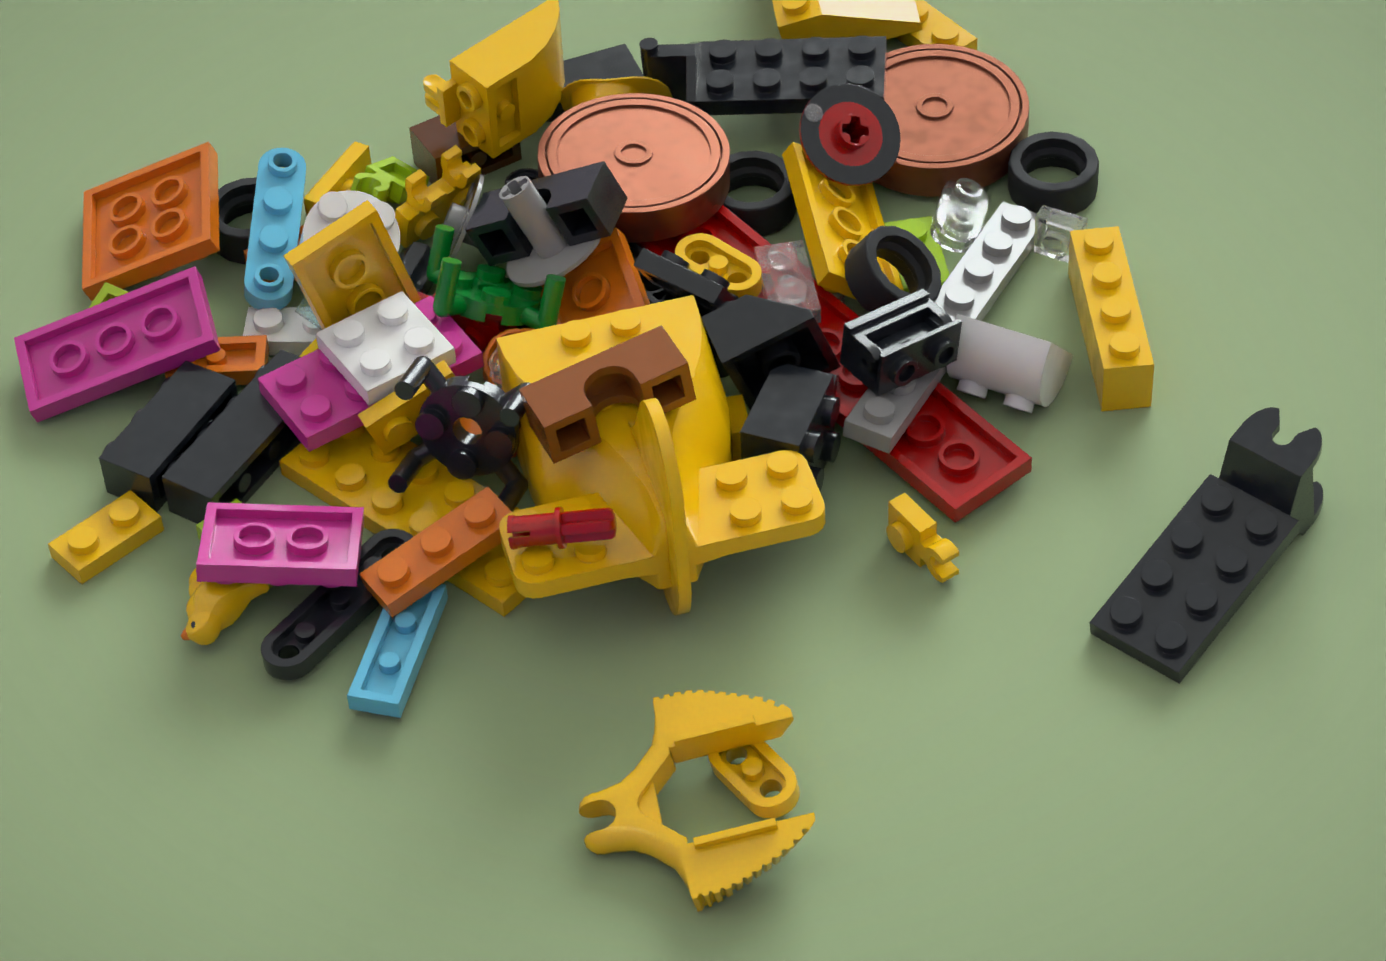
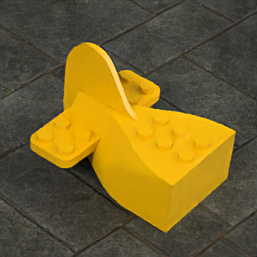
[496,295,826,616]

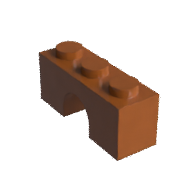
[519,325,696,464]

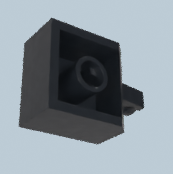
[740,364,841,491]

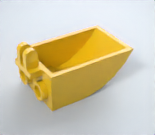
[423,0,565,159]

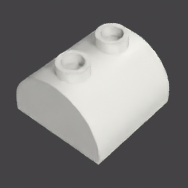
[947,314,1073,413]

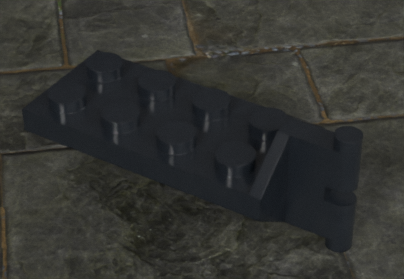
[639,36,887,116]

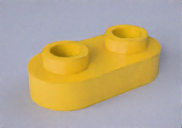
[675,233,762,298]
[708,741,800,819]

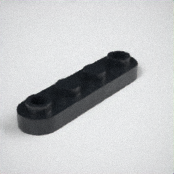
[261,529,413,680]

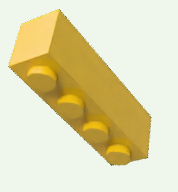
[1068,226,1154,412]

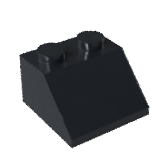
[701,294,841,411]

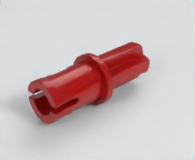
[507,507,617,550]

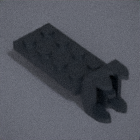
[1089,407,1323,684]

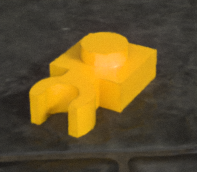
[886,492,959,583]

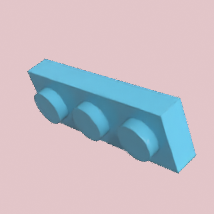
[347,584,448,718]

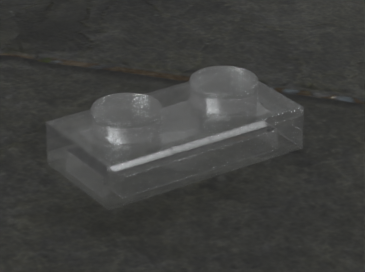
[754,240,821,323]

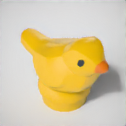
[181,568,269,645]

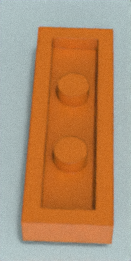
[359,486,512,618]

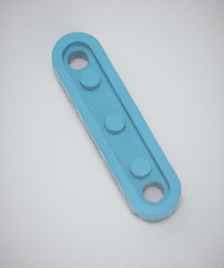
[244,148,306,310]

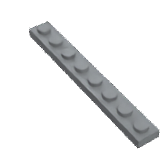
[842,201,1047,453]

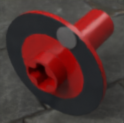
[799,84,901,186]

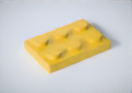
[283,200,421,330]

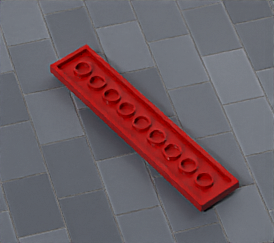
[637,205,1032,523]

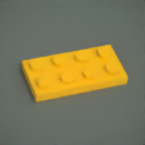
[782,141,904,300]

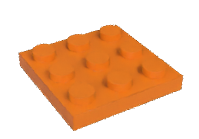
[82,141,220,301]

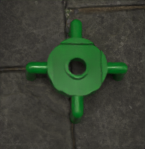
[426,224,566,329]

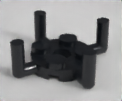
[388,356,531,512]

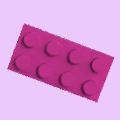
[14,266,221,423]
[257,296,484,452]

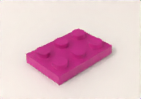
[196,502,364,588]

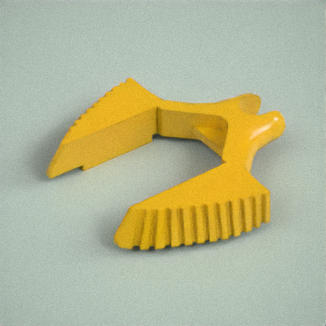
[579,690,816,912]

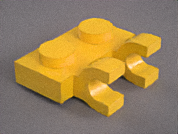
[395,145,481,248]

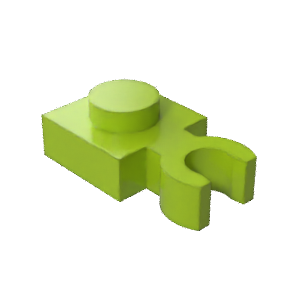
[351,156,430,204]

